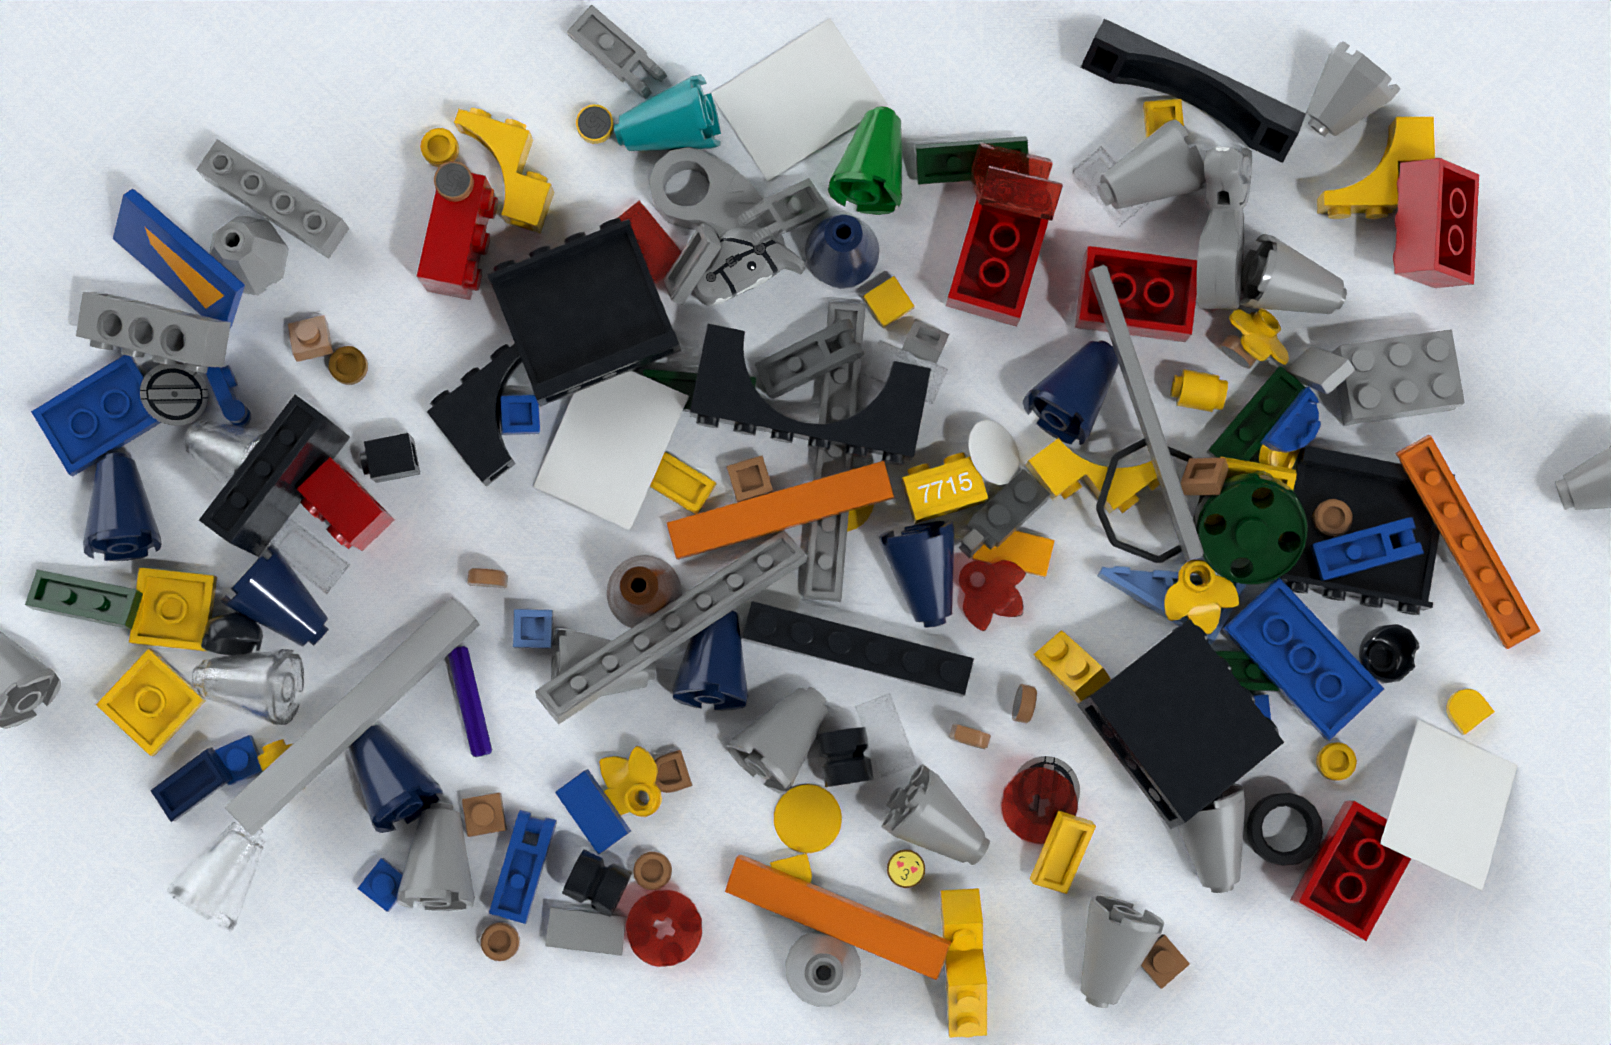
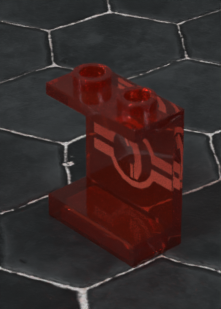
[970,142,1063,221]

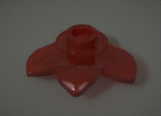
[959,560,1026,631]

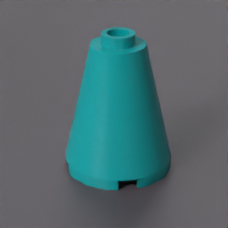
[614,74,721,151]

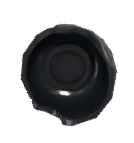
[201,611,263,657]
[1359,624,1420,684]

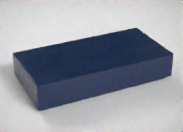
[150,747,233,822]

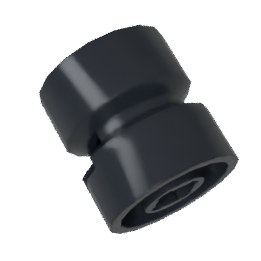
[817,727,874,787]
[562,849,632,917]

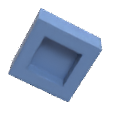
[513,609,553,649]

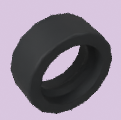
[1246,793,1323,866]

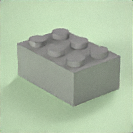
[1332,329,1465,426]

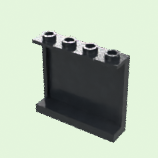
[487,218,681,407]
[199,394,350,557]
[1280,446,1455,615]
[1077,619,1284,829]

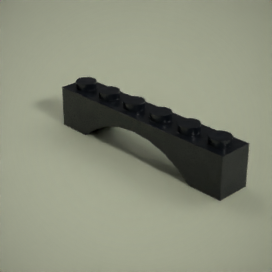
[1080,18,1306,163]
[742,601,974,697]

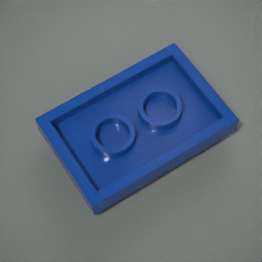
[31,355,162,477]

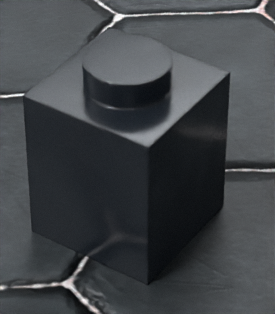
[360,433,420,483]

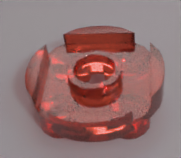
[1000,767,1078,844]
[626,890,703,967]

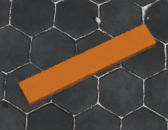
[1395,434,1540,649]
[667,461,895,560]
[725,854,952,980]

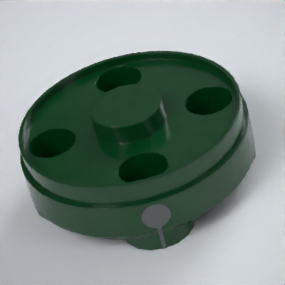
[1195,471,1308,585]

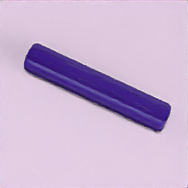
[448,646,492,757]

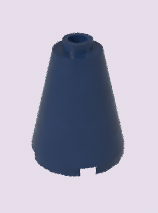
[805,215,879,289]
[1022,340,1119,445]
[83,452,162,561]
[879,521,955,628]
[220,544,329,647]
[672,610,748,711]
[348,725,443,833]

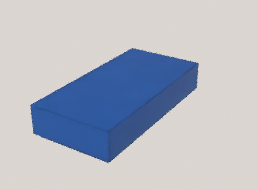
[555,769,631,855]

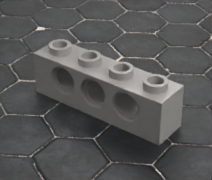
[196,139,349,259]
[76,292,231,373]

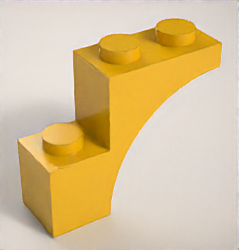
[454,108,555,234]
[1317,117,1435,219]
[1025,438,1160,514]
[1033,630,1111,703]
[941,888,987,1038]

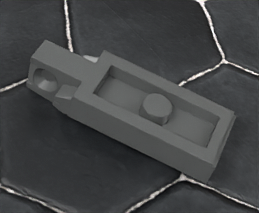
[959,469,1051,558]

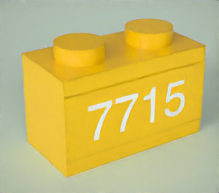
[901,452,988,524]

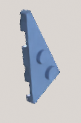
[1097,566,1247,645]

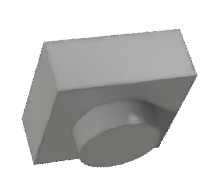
[902,319,949,364]

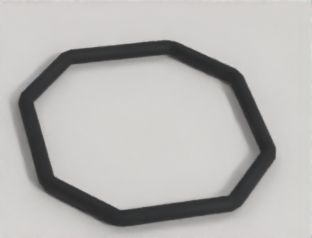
[1096,439,1205,563]

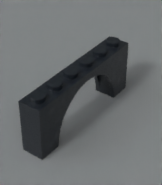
[690,324,931,465]
[426,343,640,487]

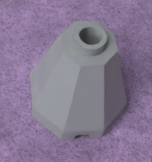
[1306,41,1401,137]
[209,216,289,296]

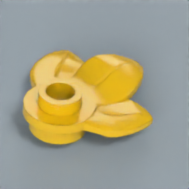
[1229,309,1289,365]
[1164,559,1239,635]
[599,746,662,817]

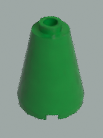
[828,106,902,215]

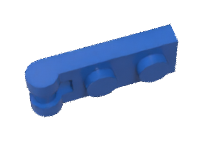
[206,365,252,428]
[1310,517,1424,581]
[489,810,557,924]

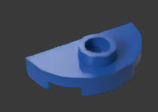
[1260,386,1321,453]

